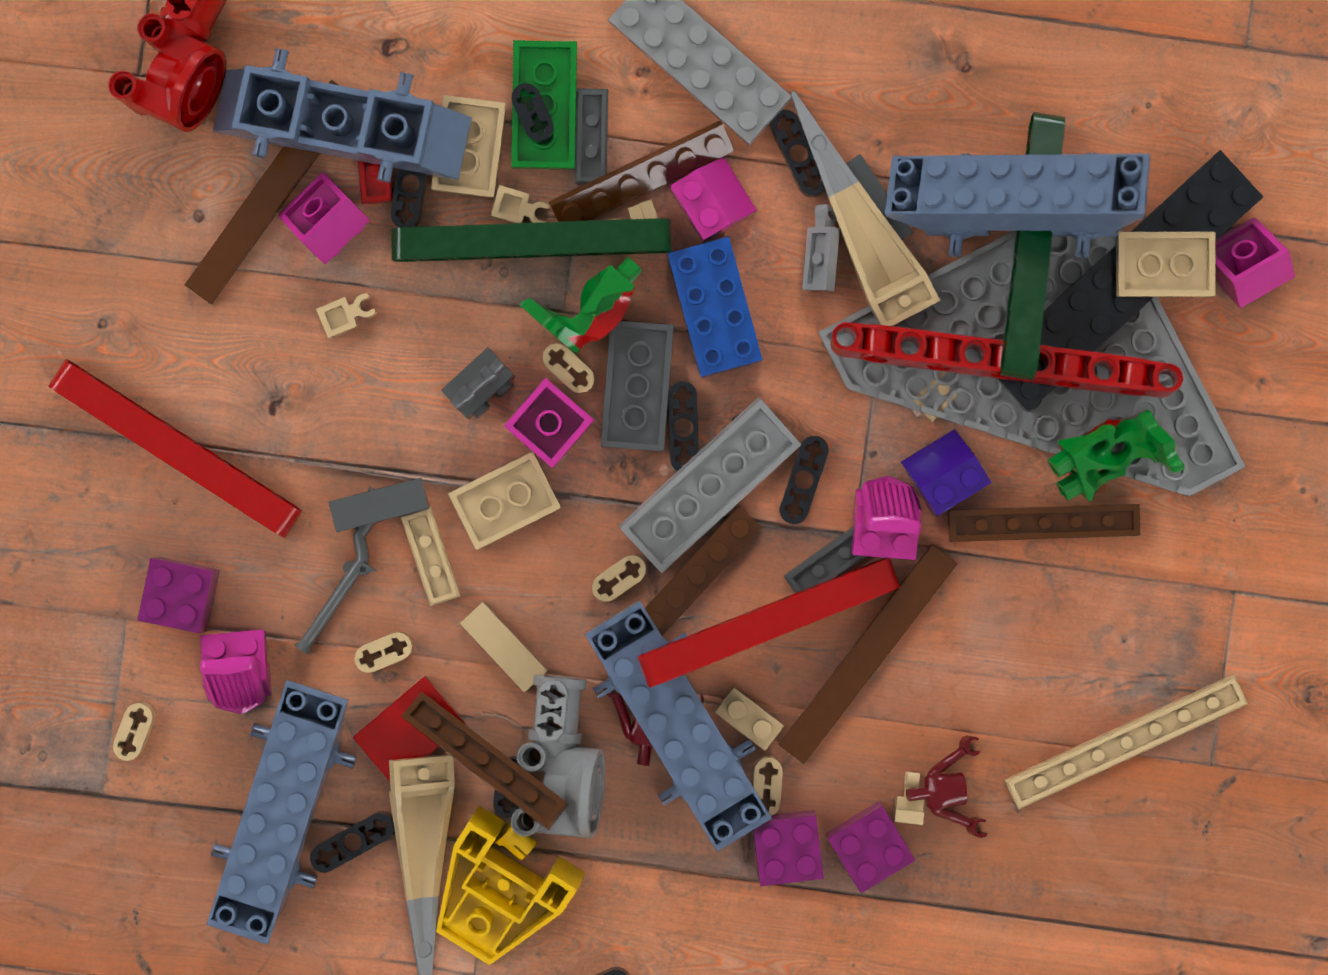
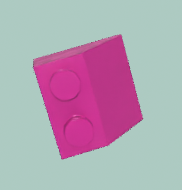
[670,157,757,243]
[278,172,370,264]
[1215,217,1295,309]

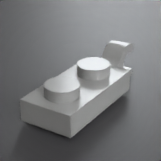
[802,204,840,292]

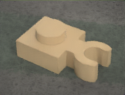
[490,185,549,223]
[316,293,377,339]

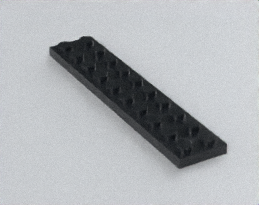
[996,150,1263,412]

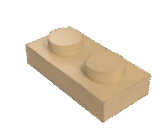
[715,687,784,751]

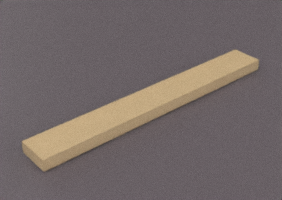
[1004,674,1248,810]

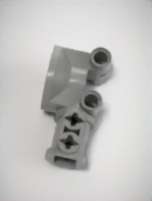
[511,675,605,839]

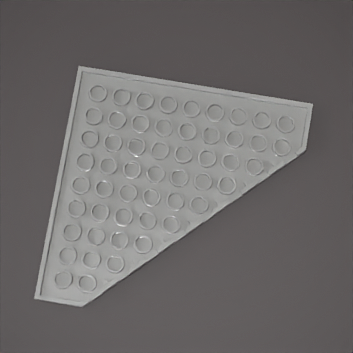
[818,228,1246,496]

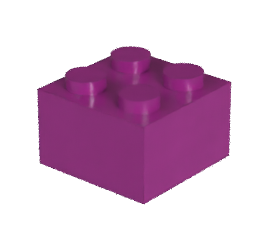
[137,557,220,634]
[825,801,916,893]
[753,810,824,886]

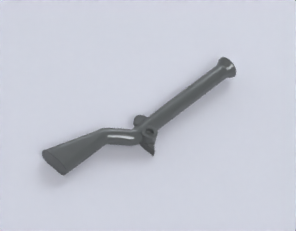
[294,486,377,655]

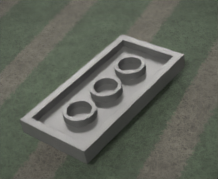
[601,321,674,452]

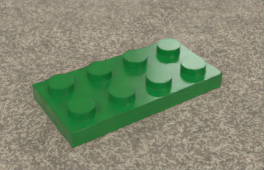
[511,40,577,170]

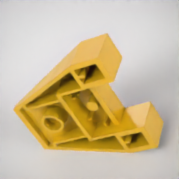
[436,806,586,965]

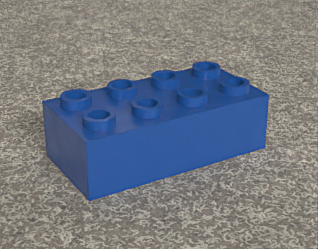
[667,237,763,378]

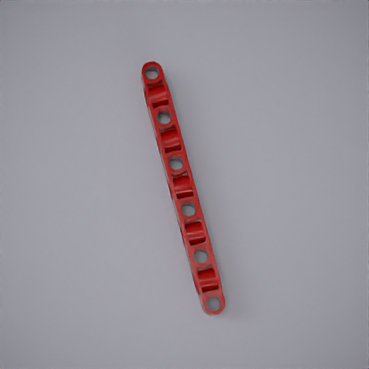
[830,322,1183,398]

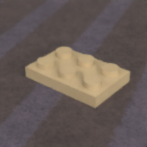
[431,95,507,199]
[1116,232,1215,297]
[448,452,562,550]

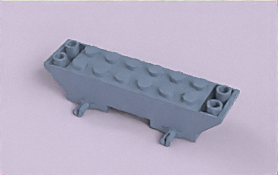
[213,48,472,183]
[885,152,1151,258]
[585,600,771,852]
[206,680,357,945]

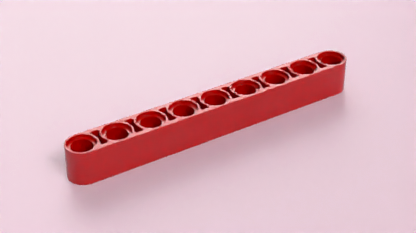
[48,359,302,538]
[637,558,900,687]

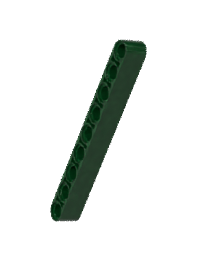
[1000,112,1065,380]
[391,218,671,262]

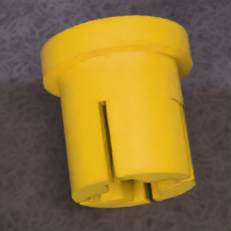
[494,821,537,860]

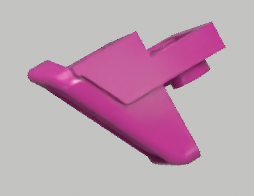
[851,475,921,560]
[200,630,272,714]

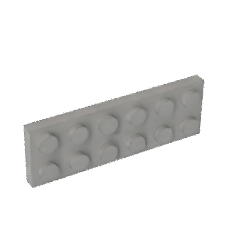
[608,0,792,146]
[618,397,801,573]

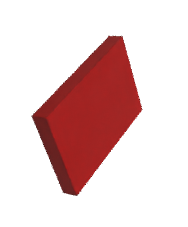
[352,675,466,782]

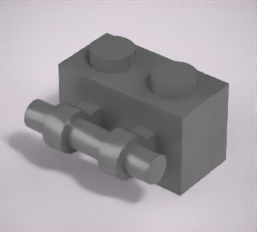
[441,347,515,419]

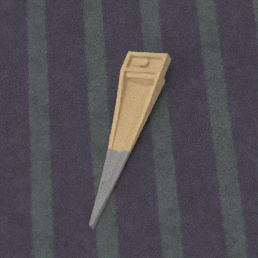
[791,91,941,326]
[389,754,455,975]

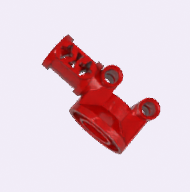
[108,0,226,132]

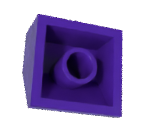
[901,429,992,516]

